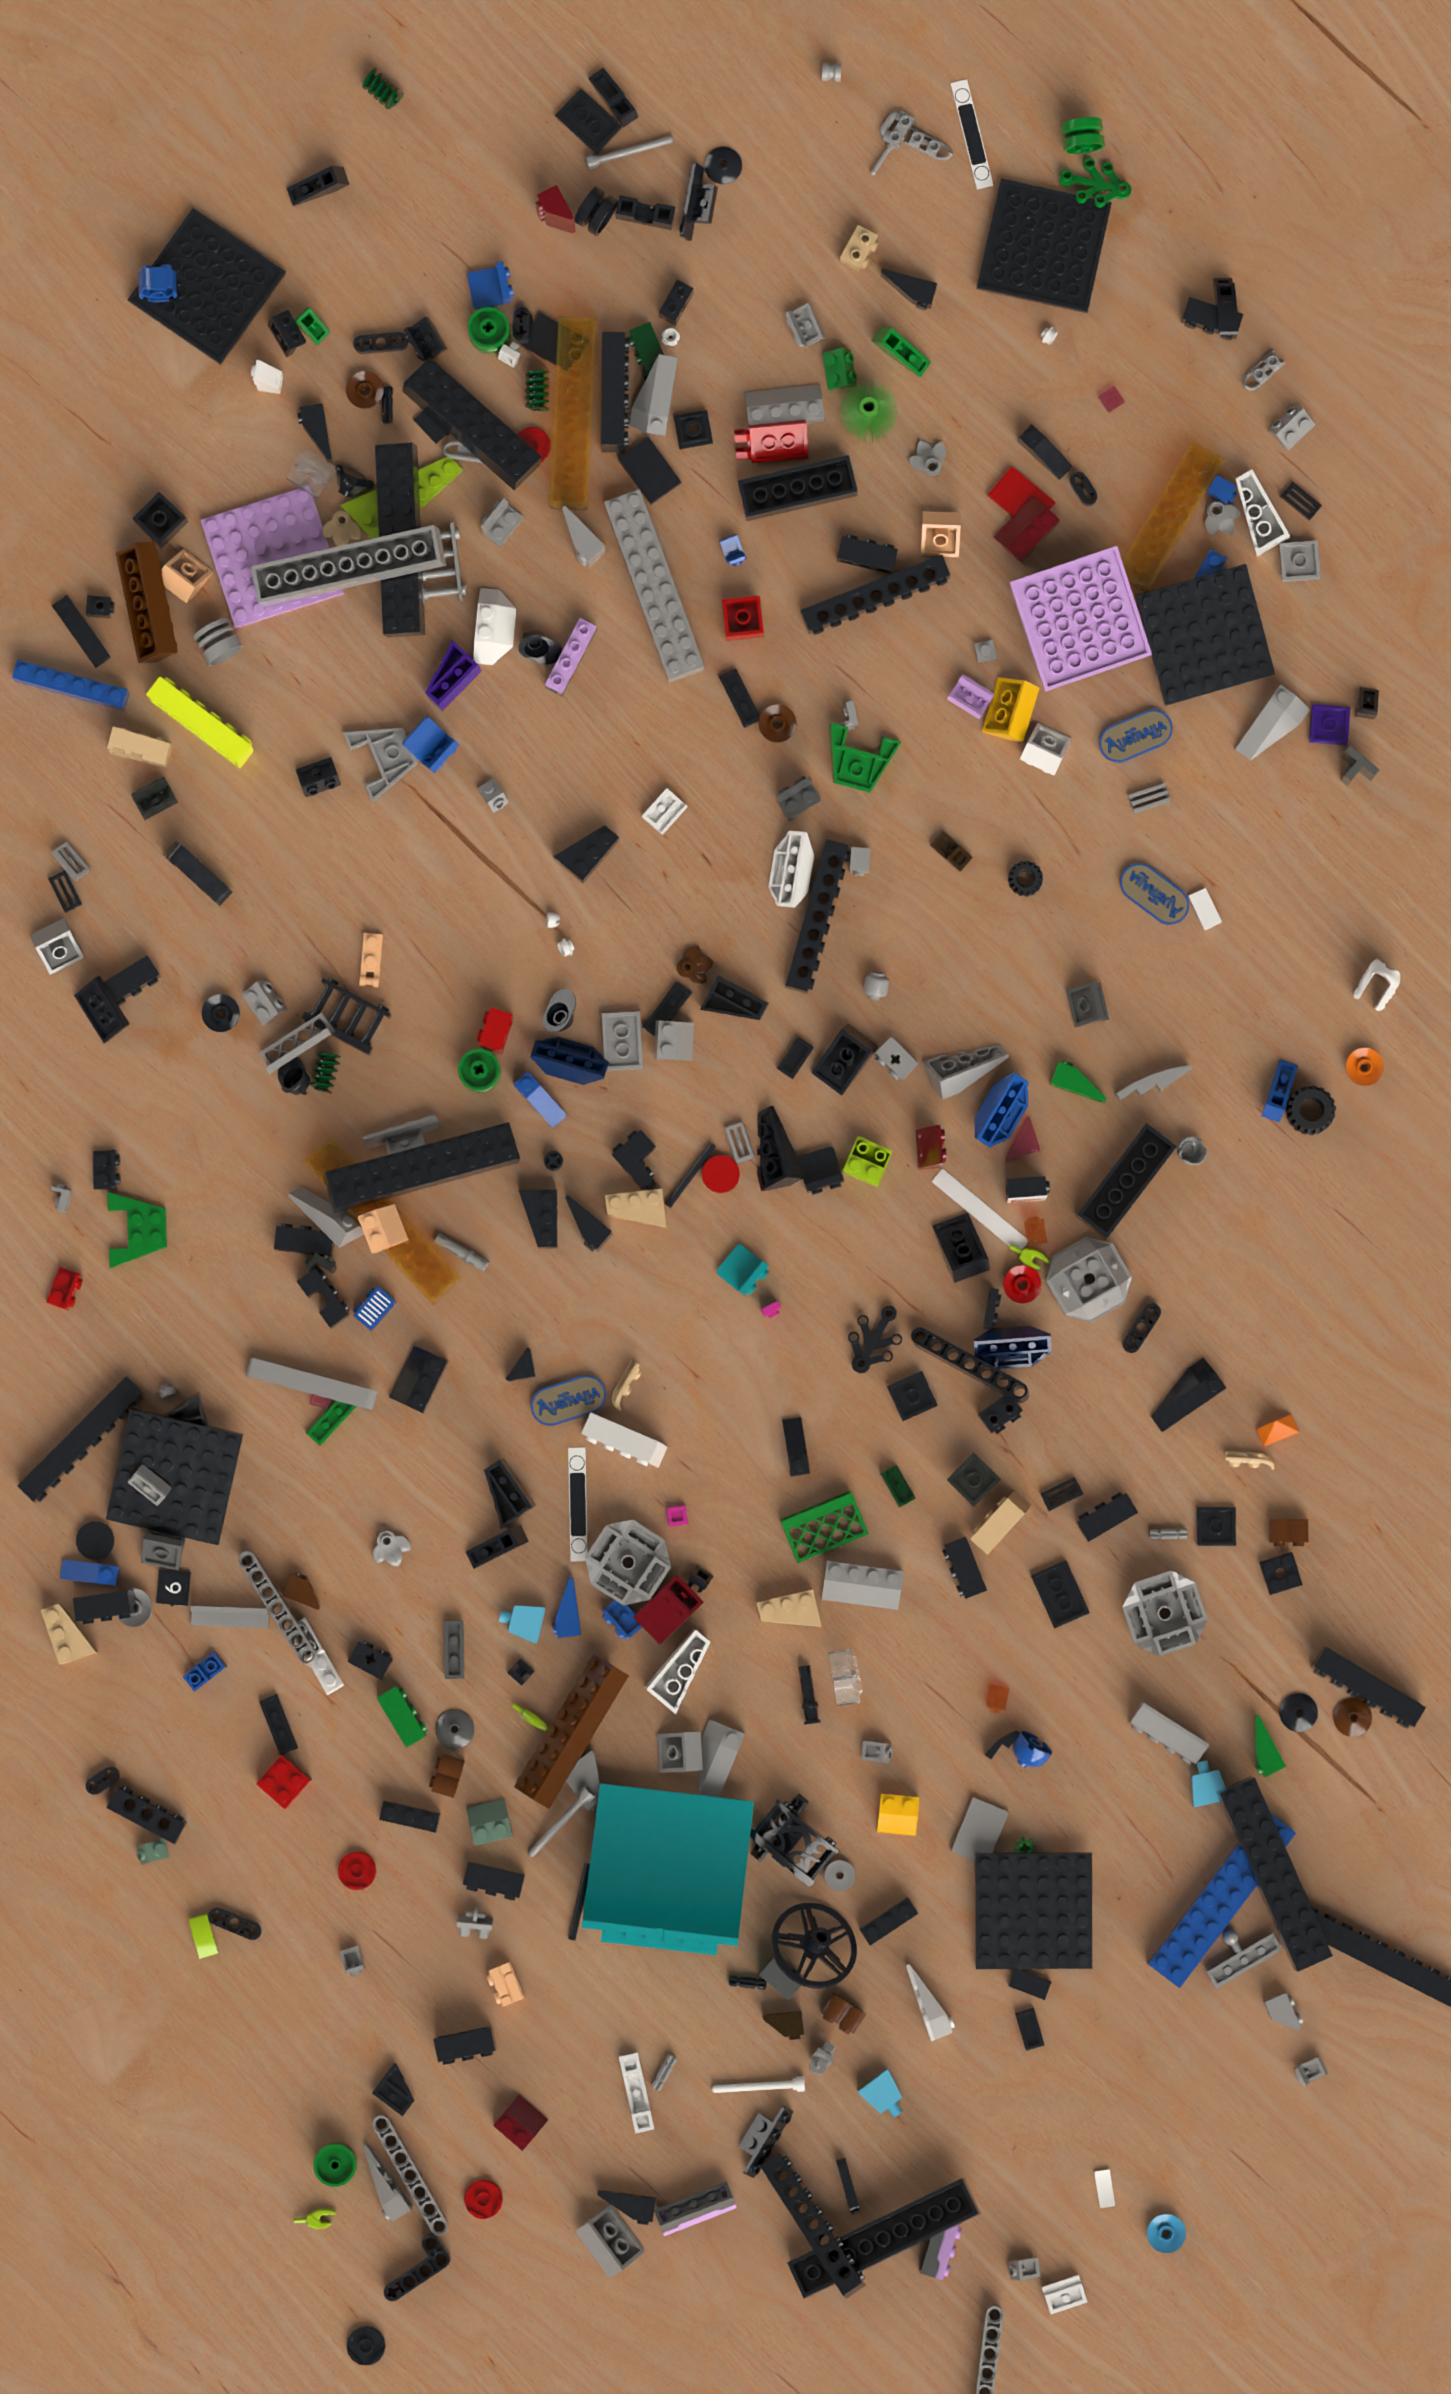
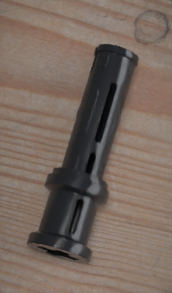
[798,1665,821,1725]

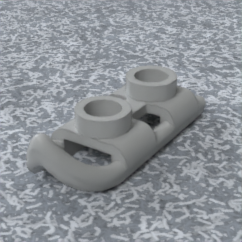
[904,127,953,160]
[1242,350,1285,391]
[442,441,482,463]

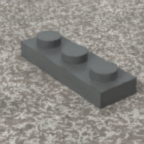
[444,1621,465,1679]

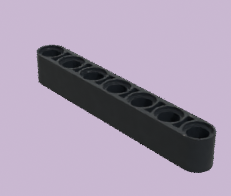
[911,1327,1029,1403]

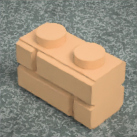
[486,1962,525,2007]

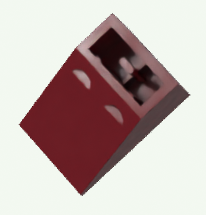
[916,1125,947,1170]
[633,1575,704,1645]

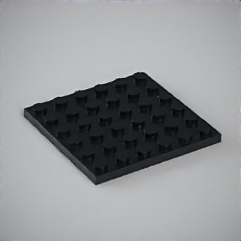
[976,179,1112,313]
[128,208,286,365]
[1135,564,1275,706]
[106,1408,244,1545]
[975,1852,1092,1969]

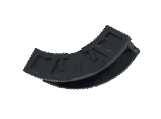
[750,1799,839,1887]

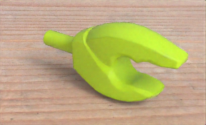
[1009,1244,1050,1270]
[512,1703,548,1732]
[294,2208,337,2229]

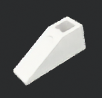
[251,360,283,394]

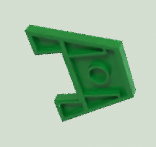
[829,723,901,793]
[107,1192,167,1269]

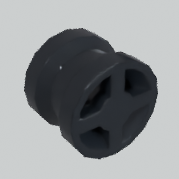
[544,1151,563,1171]

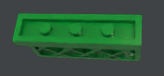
[779,1490,869,1563]

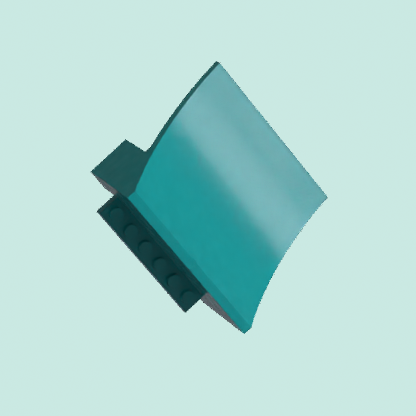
[582,1783,754,1956]

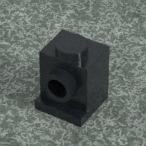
[86,595,115,619]
[628,1160,657,1191]

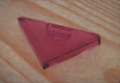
[1006,1117,1040,1162]

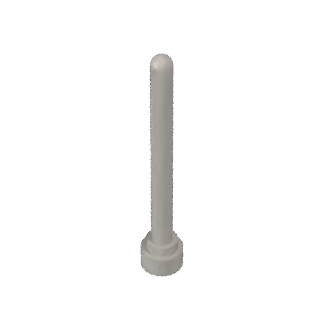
[585,136,674,171]
[528,1785,596,1857]

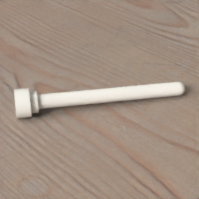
[712,2076,805,2093]

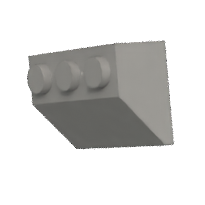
[575,2204,645,2279]

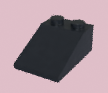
[812,1024,878,1096]
[565,1195,613,1252]
[932,1213,990,1283]

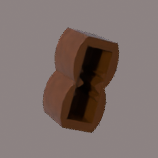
[1269,1519,1309,1546]
[429,1754,465,1798]
[821,1992,866,2034]

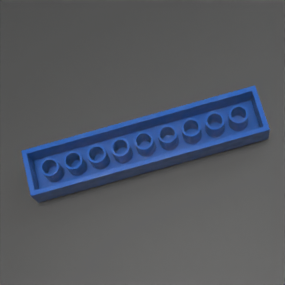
[1147,1814,1296,1988]

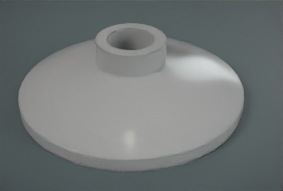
[117,1588,153,1627]

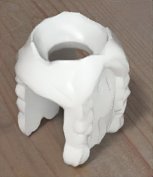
[1354,959,1400,1011]

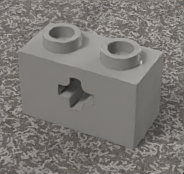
[875,1037,918,1081]

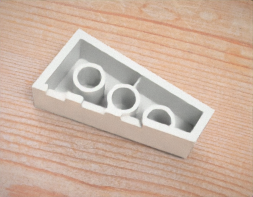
[581,1412,668,1468]
[644,1628,710,1714]

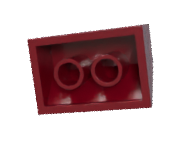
[535,185,576,233]
[993,496,1060,563]

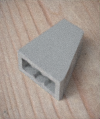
[566,1751,600,1811]

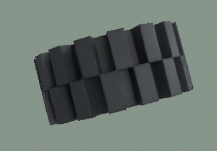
[1008,861,1043,897]

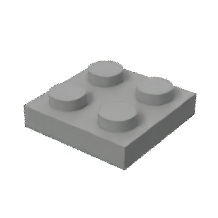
[1279,540,1321,582]

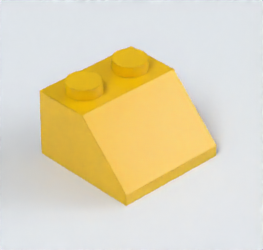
[877,1793,920,1836]

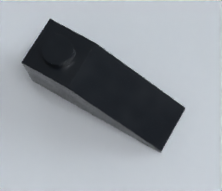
[287,166,350,206]
[881,269,937,310]
[297,404,332,463]
[1018,424,1072,480]
[782,1417,810,1477]
[466,1524,529,1569]
[597,2190,656,2225]

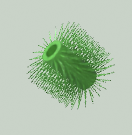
[840,379,897,444]

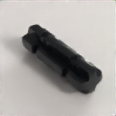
[382,386,393,424]
[729,1975,767,1990]

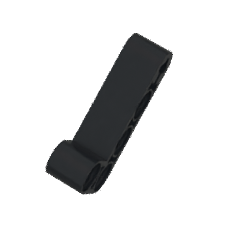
[163,841,233,906]
[384,2233,451,2301]

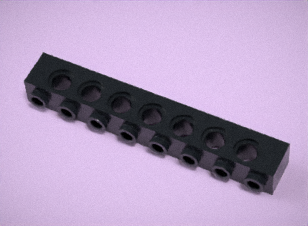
[800,555,951,635]
[785,839,851,994]
[760,2153,866,2298]

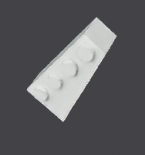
[1236,470,1290,556]

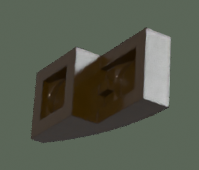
[930,831,973,872]

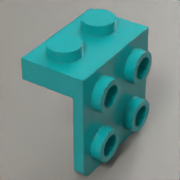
[717,1244,769,1297]

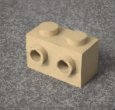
[840,225,879,273]

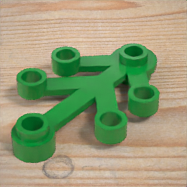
[1058,158,1132,208]

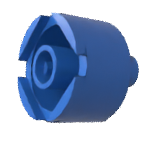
[138,264,177,302]

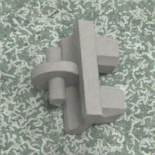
[457,1906,493,1939]
[809,2042,836,2075]

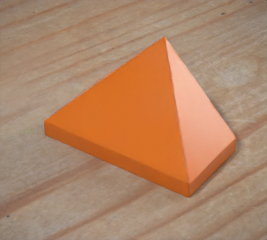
[1256,1414,1299,1447]

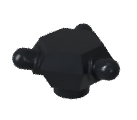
[335,465,374,497]

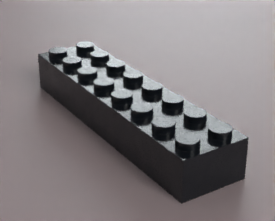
[402,357,542,490]

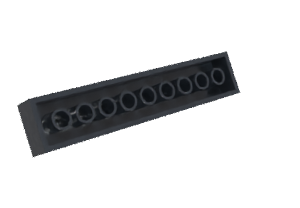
[375,442,425,638]
[323,1122,520,1213]
[1216,1776,1333,1972]
[787,2178,981,2299]

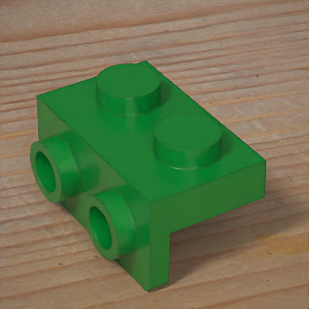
[822,348,857,391]

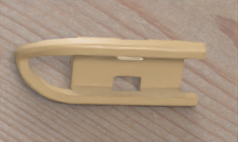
[612,1360,642,1411]
[1225,1451,1274,1470]

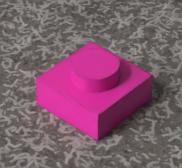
[761,1301,781,1319]

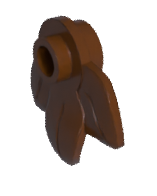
[676,946,713,984]

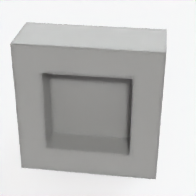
[974,640,997,663]

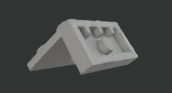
[481,498,524,548]

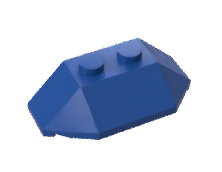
[974,1072,1028,1148]

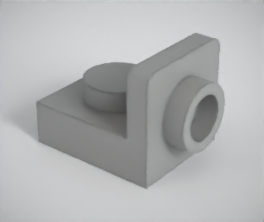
[839,700,858,731]
[51,1184,72,1214]
[861,1741,893,1763]
[1008,2257,1041,2280]

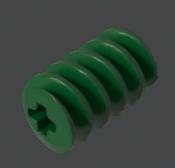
[362,68,404,110]
[525,370,549,411]
[310,1052,341,1094]

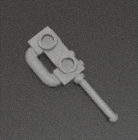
[870,110,915,175]

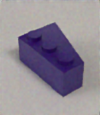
[425,640,482,711]

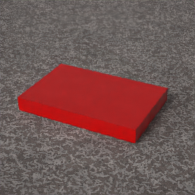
[987,467,1056,517]

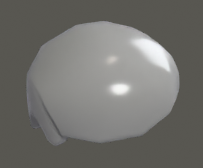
[1177,1136,1208,1165]

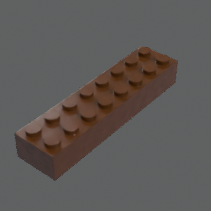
[514,1654,629,1809]

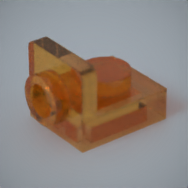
[1024,1217,1048,1247]
[986,1684,1009,1714]

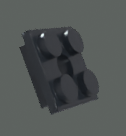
[673,410,713,450]
[1259,1552,1303,1595]

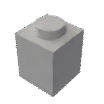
[849,847,870,876]

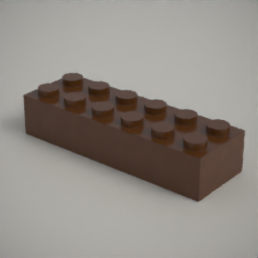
[116,542,178,663]

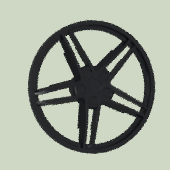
[771,1903,857,1989]

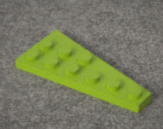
[340,457,463,539]

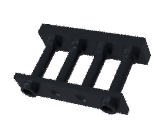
[301,978,391,1056]

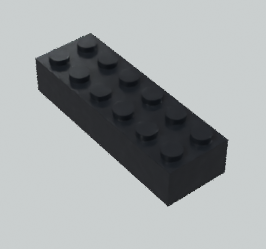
[601,332,629,453]
[738,455,858,522]
[1076,1123,1177,1239]
[1311,1647,1426,1728]

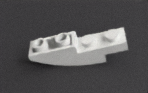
[288,1617,344,1695]

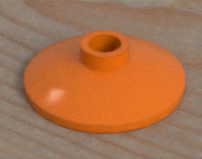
[1346,1048,1384,1086]

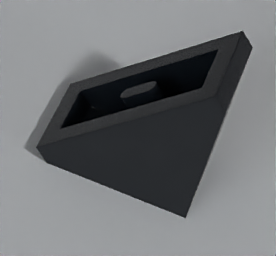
[1355,687,1379,720]
[506,1347,536,1382]

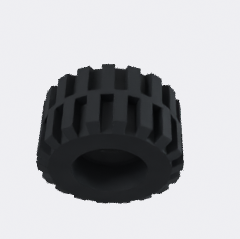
[1286,1085,1336,1135]

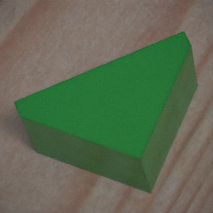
[295,307,330,345]

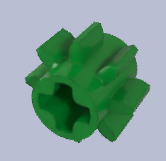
[1013,1836,1037,1853]

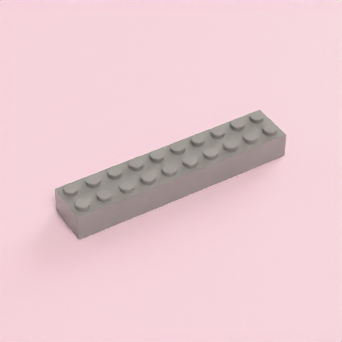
[604,489,704,683]
[251,525,446,606]

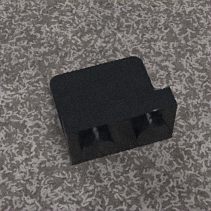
[798,1147,844,1195]

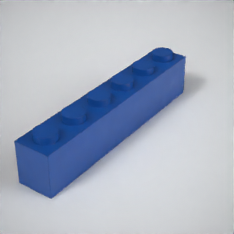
[12,660,129,711]

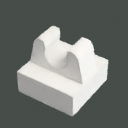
[498,342,520,368]

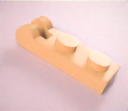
[359,933,383,988]

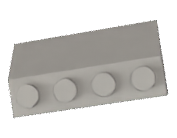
[745,384,824,427]
[822,1561,904,1610]
[1129,1703,1210,1765]

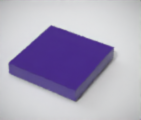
[1309,704,1351,746]

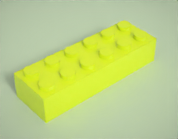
[146,677,254,768]

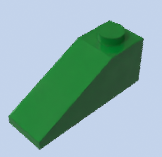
[871,326,931,377]
[1050,1060,1107,1104]
[1254,1715,1286,1777]

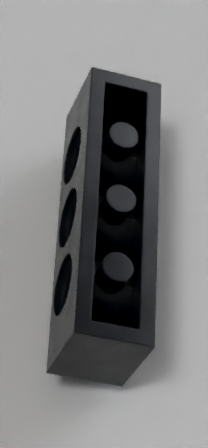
[106,1785,187,1844]

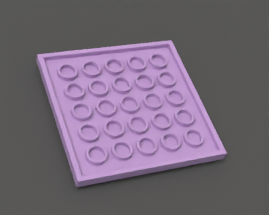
[201,486,344,629]
[1009,546,1152,692]

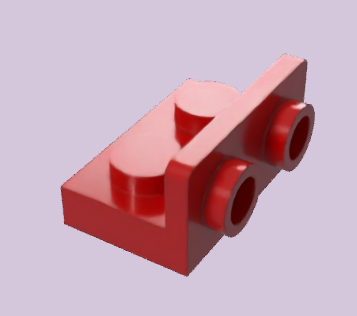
[46,1267,83,1311]

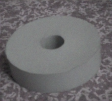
[824,1860,855,1891]

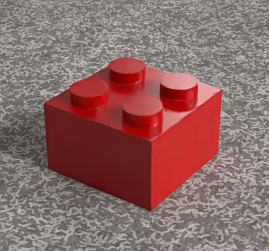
[722,596,764,641]
[477,1007,514,1054]
[256,1755,312,1810]

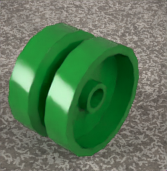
[1061,117,1105,154]
[468,307,510,354]
[458,1049,501,1093]
[314,2142,357,2187]

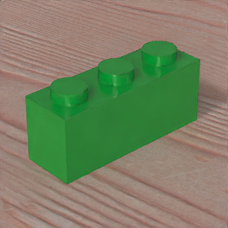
[377,1686,428,1748]

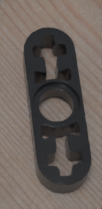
[353,332,409,354]
[1123,1303,1161,1353]
[208,1907,262,1940]
[836,2158,860,2215]

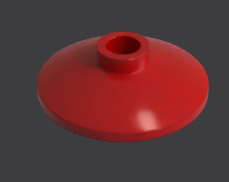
[1003,1265,1042,1304]

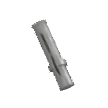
[434,1233,490,1272]

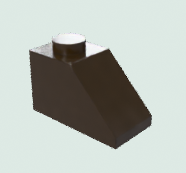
[763,2011,804,2040]

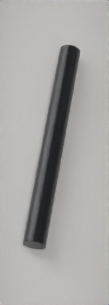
[665,1143,716,1209]
[568,1863,590,1941]

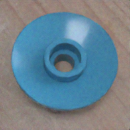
[1147,2214,1186,2253]

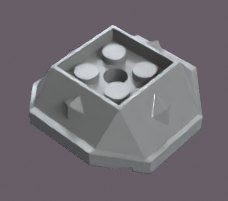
[1046,1237,1132,1323]
[585,1520,671,1606]
[1122,1570,1208,1656]

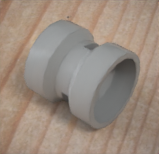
[822,62,841,82]

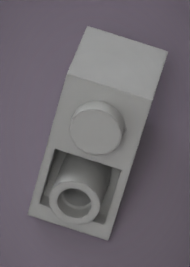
[1263,1992,1303,2030]

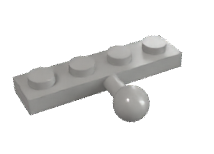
[1206,1929,1283,1989]

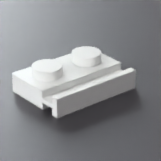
[642,788,688,835]
[1042,2275,1087,2314]

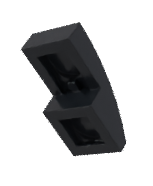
[984,1730,1020,1759]

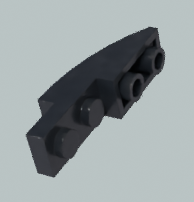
[1213,278,1239,336]

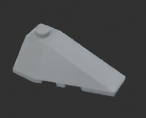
[923,1045,1008,1099]
[288,1187,364,1248]
[698,1719,745,1797]
[363,2144,413,2222]

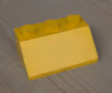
[982,677,1040,742]

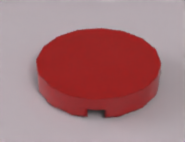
[517,427,551,463]
[702,1155,740,1194]
[338,1851,377,1890]
[464,2180,503,2219]

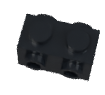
[977,1396,1023,1434]

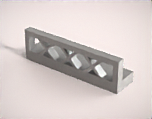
[260,1012,335,1074]
[190,1606,269,1628]

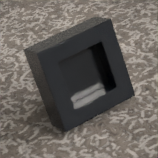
[688,1566,713,1593]
[508,1659,535,1686]

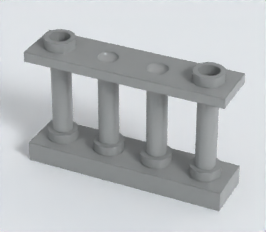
[422,523,467,605]

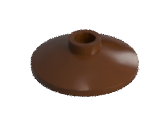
[346,371,384,409]
[758,704,797,743]
[1333,1698,1372,1737]

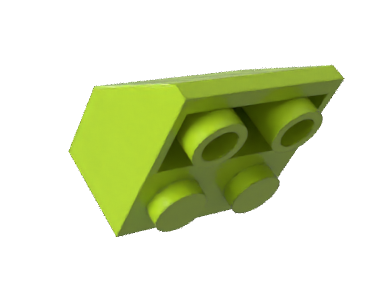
[842,1136,893,1188]

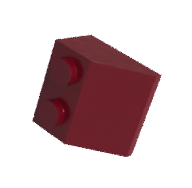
[493,2095,548,2151]

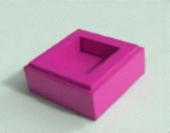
[666,1505,688,1527]

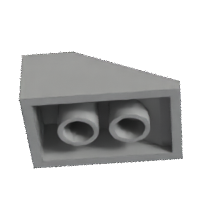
[562,505,606,568]

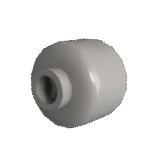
[863,971,890,1000]

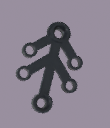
[848,1306,902,1373]

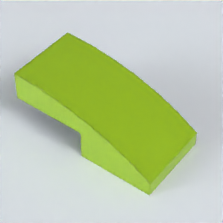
[188,1913,218,1959]

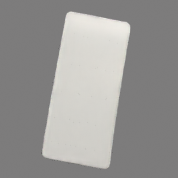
[1095,2169,1115,2208]

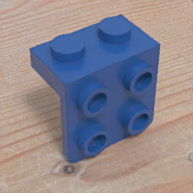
[467,261,514,310]
[402,716,459,773]

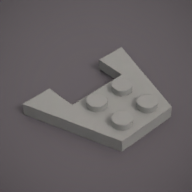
[343,728,418,803]

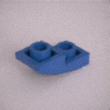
[183,1651,227,1692]

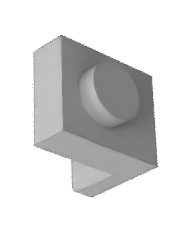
[477,778,509,813]
[339,1945,365,1976]
[1294,2056,1328,2086]

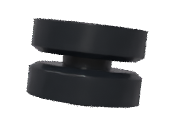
[574,186,618,236]

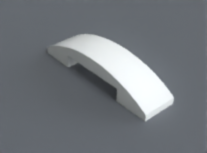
[619,2053,654,2134]

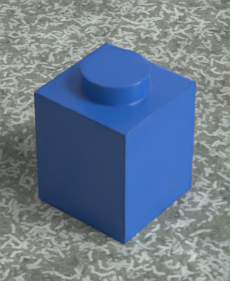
[1206,475,1237,505]

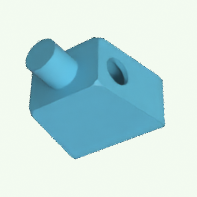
[499,1605,546,1644]
[1191,1760,1226,1807]
[858,2069,903,2118]

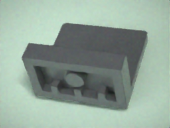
[777,776,821,821]

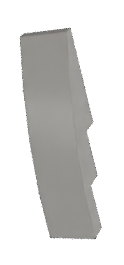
[1115,1065,1192,1101]

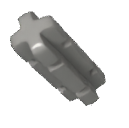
[1149,1528,1187,1540]
[652,2054,677,2091]

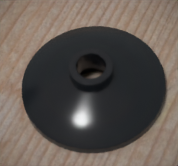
[704,147,742,184]
[201,994,240,1032]
[1279,1693,1318,1732]

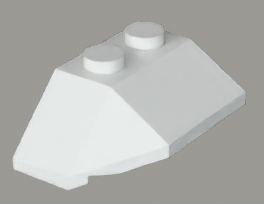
[474,588,516,665]
[768,831,814,908]

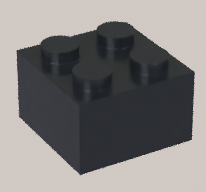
[132,492,188,549]

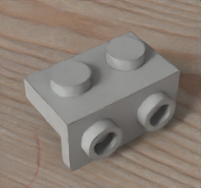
[785,303,826,347]
[1268,405,1316,451]
[242,978,287,1025]

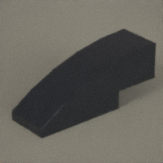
[588,68,639,128]

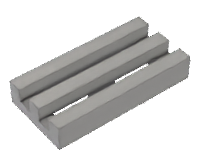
[1128,783,1171,814]
[51,841,91,882]
[724,1121,755,1164]

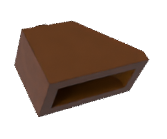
[282,1572,321,1610]

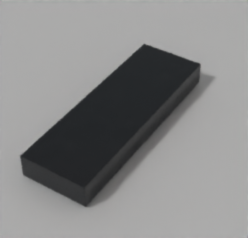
[719,669,760,728]
[642,981,692,1037]
[259,1694,298,1755]

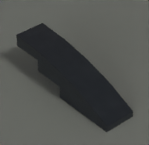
[51,595,111,668]

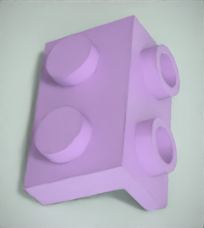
[947,675,994,719]

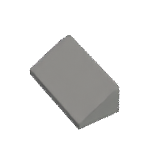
[128,1464,172,1506]

